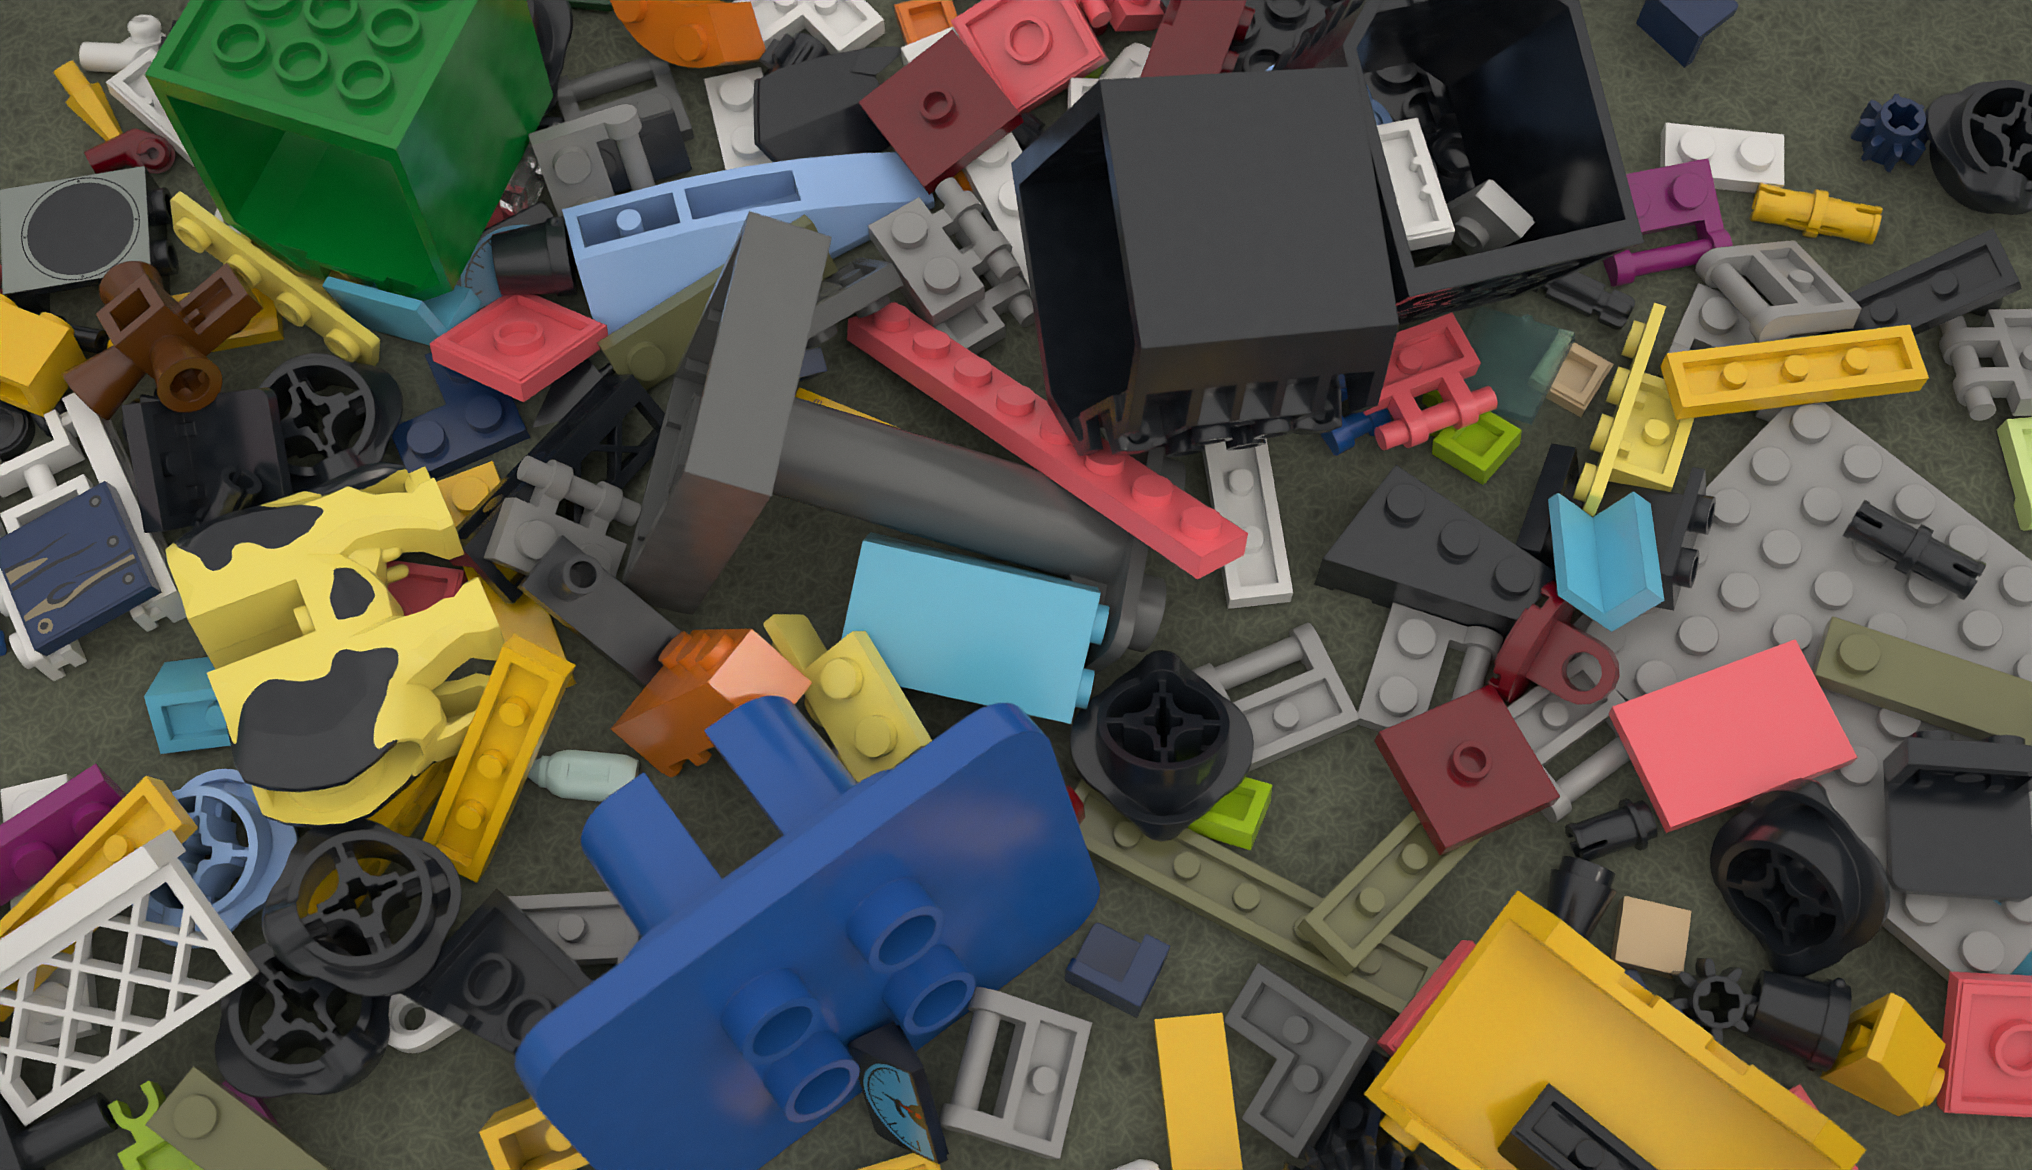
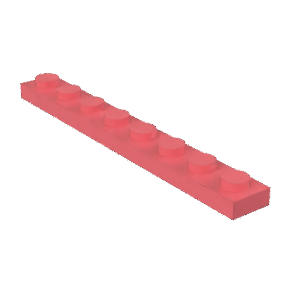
[847,302,1248,579]

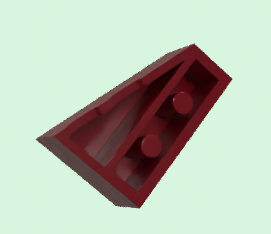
[1140,0,1256,77]

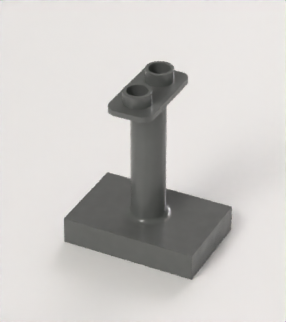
[621,211,1186,675]

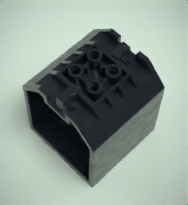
[1272,0,1644,325]
[1011,66,1399,457]

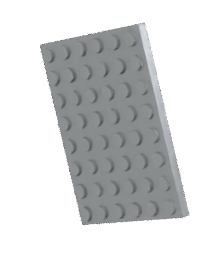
[1569,402,2032,981]

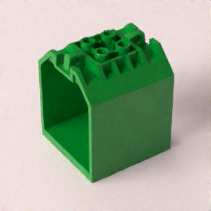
[144,0,553,302]

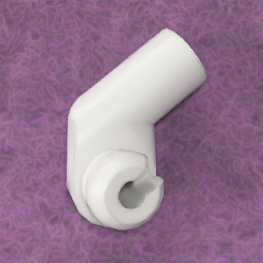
[79,15,166,73]

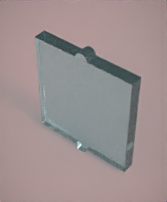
[1436,306,1575,425]

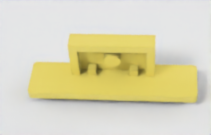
[170,191,380,366]
[1573,303,1694,517]
[763,614,932,783]

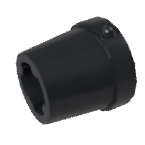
[491,216,577,297]
[1743,969,1852,1072]

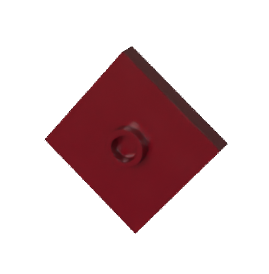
[858,29,1024,195]
[1374,683,1560,856]

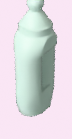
[528,749,640,802]

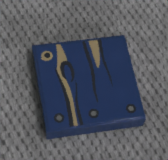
[0,481,162,657]

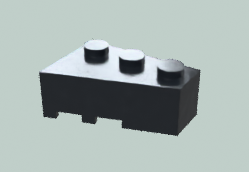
[1314,465,1556,645]

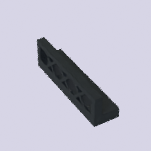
[449,374,665,604]

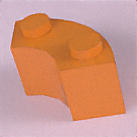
[610,0,766,68]

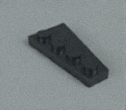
[400,888,594,1056]

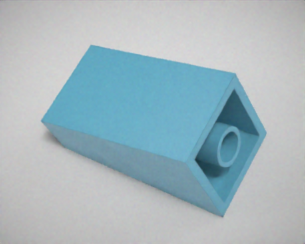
[841,532,1109,724]

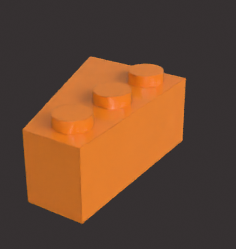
[611,629,812,777]

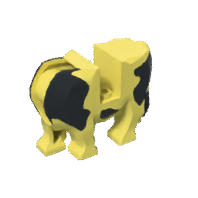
[165,462,505,828]

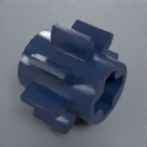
[1851,94,1929,172]

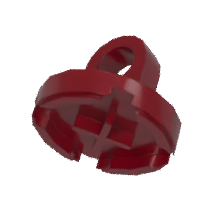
[1487,580,1620,705]

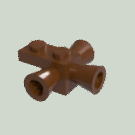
[62,261,264,420]

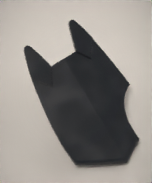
[753,46,901,162]

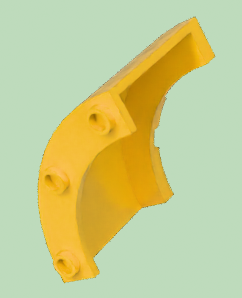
[1364,890,1866,1170]

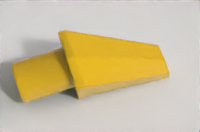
[53,60,123,141]

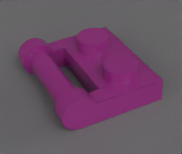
[1603,158,1733,287]

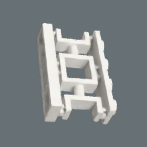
[0,393,187,681]

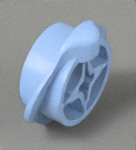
[132,769,300,949]

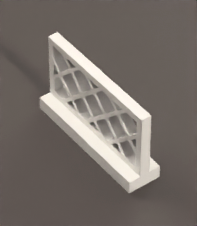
[0,829,259,1126]

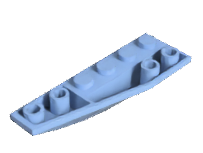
[562,152,935,335]

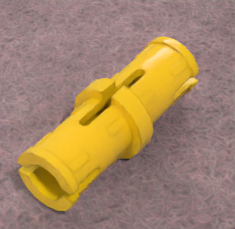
[1750,182,1883,245]

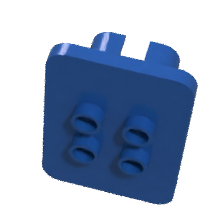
[515,696,1100,1170]

